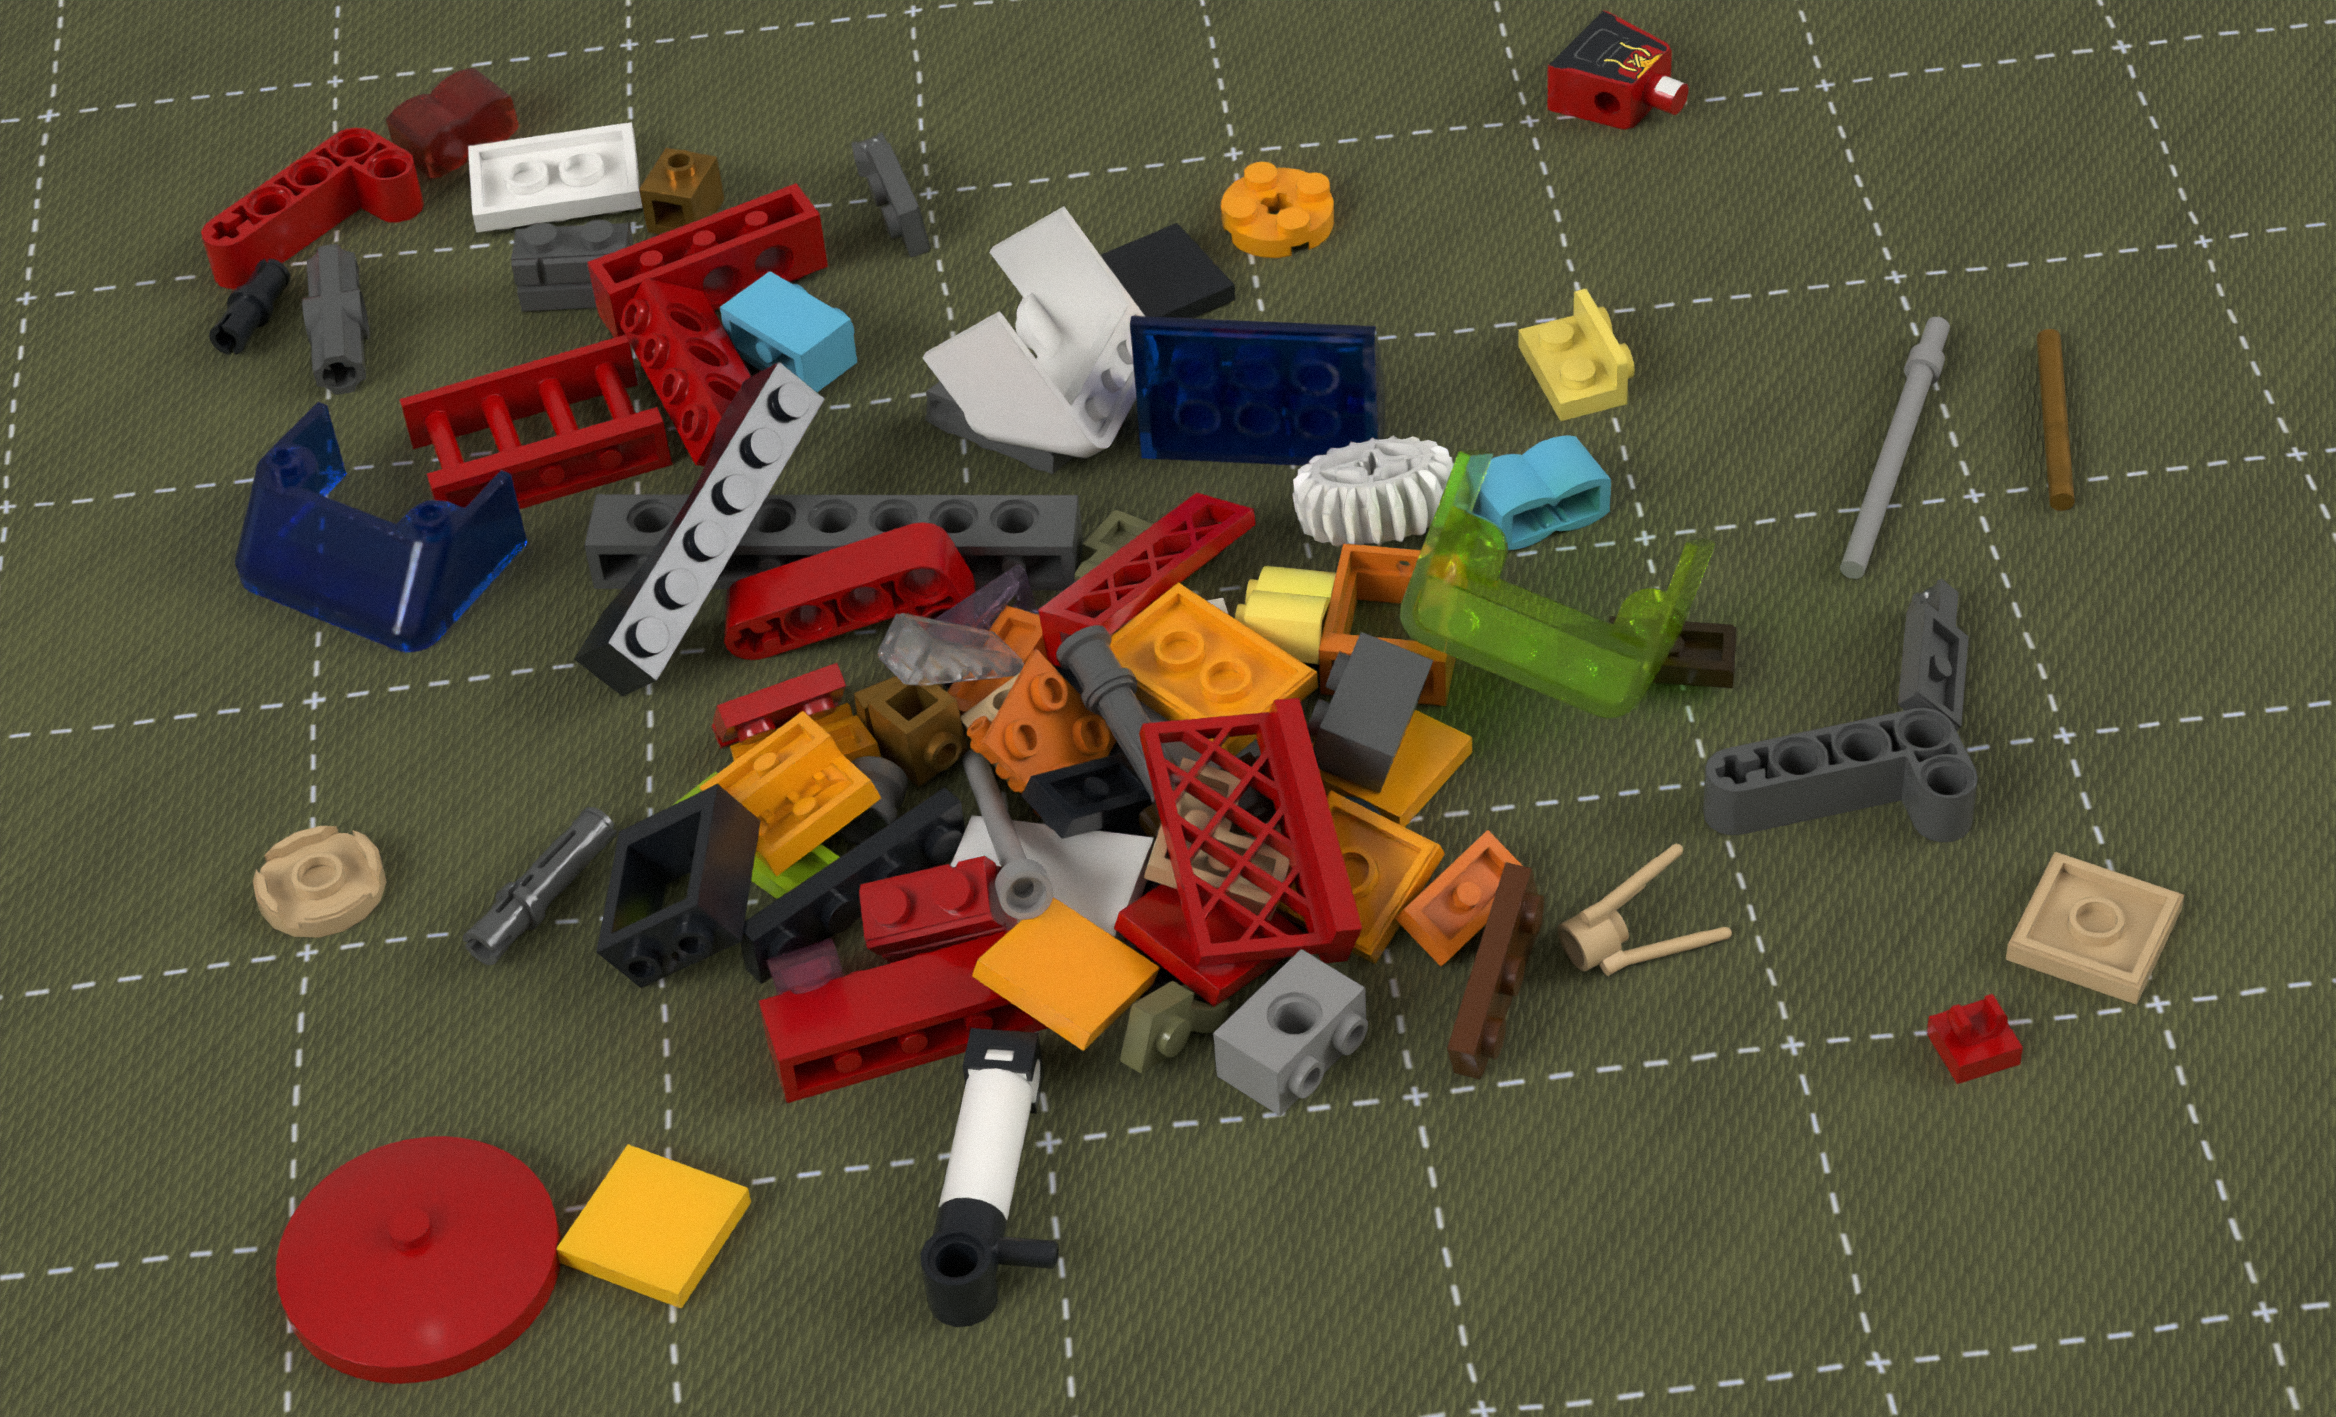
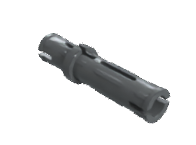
[462,807,617,965]

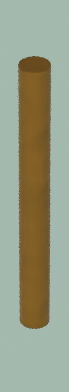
[2037,329,2075,511]

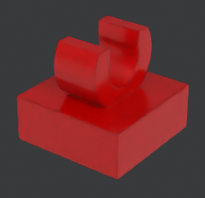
[1927,994,2023,1084]

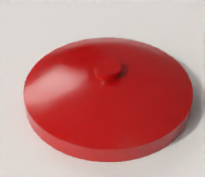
[276,1136,562,1384]

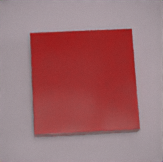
[1114,884,1303,1007]

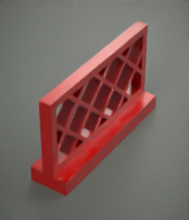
[1139,698,1363,967]

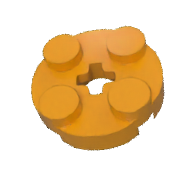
[1221,162,1334,258]

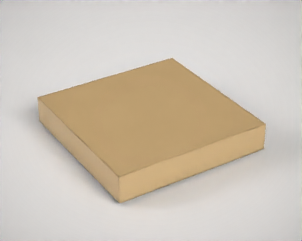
[2006,852,2184,1005]

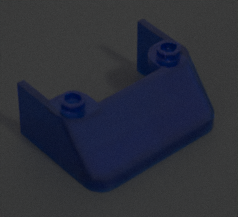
[235,402,528,652]

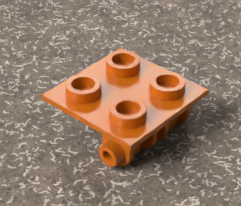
[967,649,1116,818]

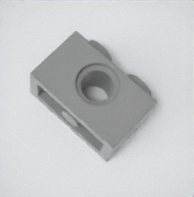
[1213,949,1368,1116]

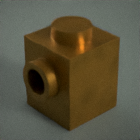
[639,148,725,234]
[867,668,968,787]

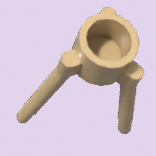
[1557,844,1732,976]

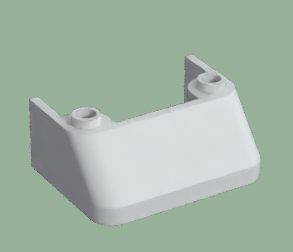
[922,206,1160,458]

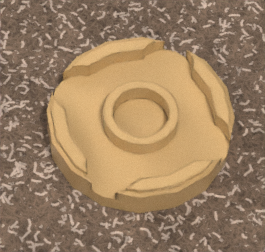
[253,826,387,938]

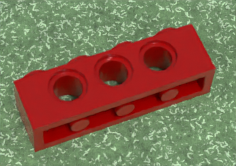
[587,183,828,338]
[619,278,751,467]

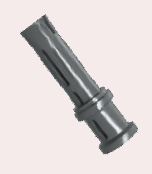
[1056,625,1178,804]

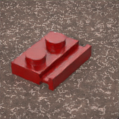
[711,663,846,749]

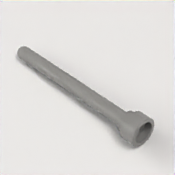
[962,749,1053,920]

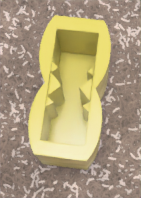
[1235,566,1336,665]

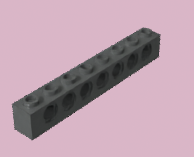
[584,494,1083,590]

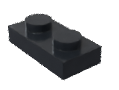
[1021,753,1152,839]

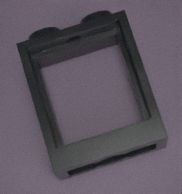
[596,784,761,988]

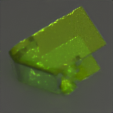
[1400,449,1716,718]

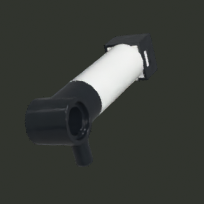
[921,1028,1059,1327]

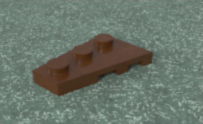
[1447,862,1545,1080]

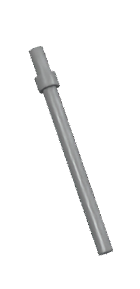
[1840,317,1950,579]

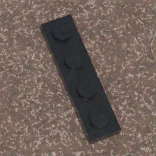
[740,787,965,984]

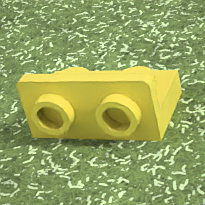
[1518,288,1635,421]

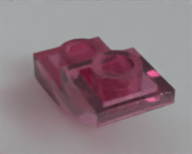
[766,938,843,995]

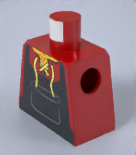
[1547,10,1689,130]

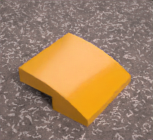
[699,711,882,877]

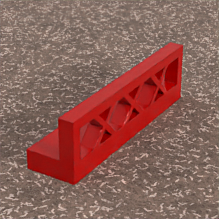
[1038,492,1256,668]

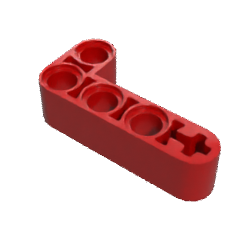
[201,128,424,289]
[724,522,976,660]

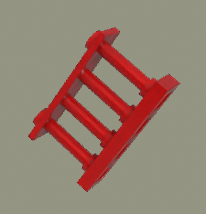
[399,335,672,532]

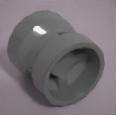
[836,756,909,845]

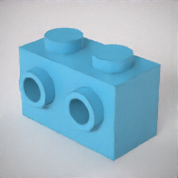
[720,271,857,392]

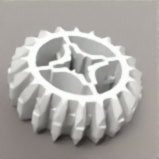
[1292,435,1459,547]

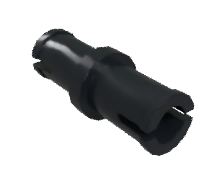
[209,258,291,355]

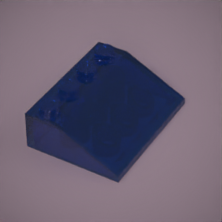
[1130,316,1386,466]

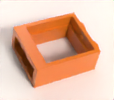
[1319,543,1467,706]

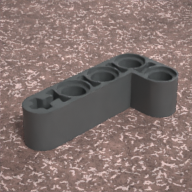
[1703,708,1978,842]

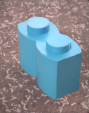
[1467,435,1611,550]

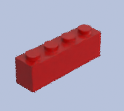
[759,929,1048,1103]

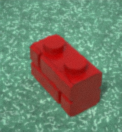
[859,856,1018,963]

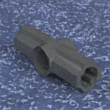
[302,244,370,395]

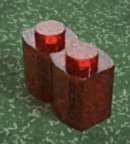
[386,68,519,178]

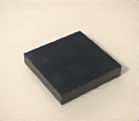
[1100,223,1235,334]

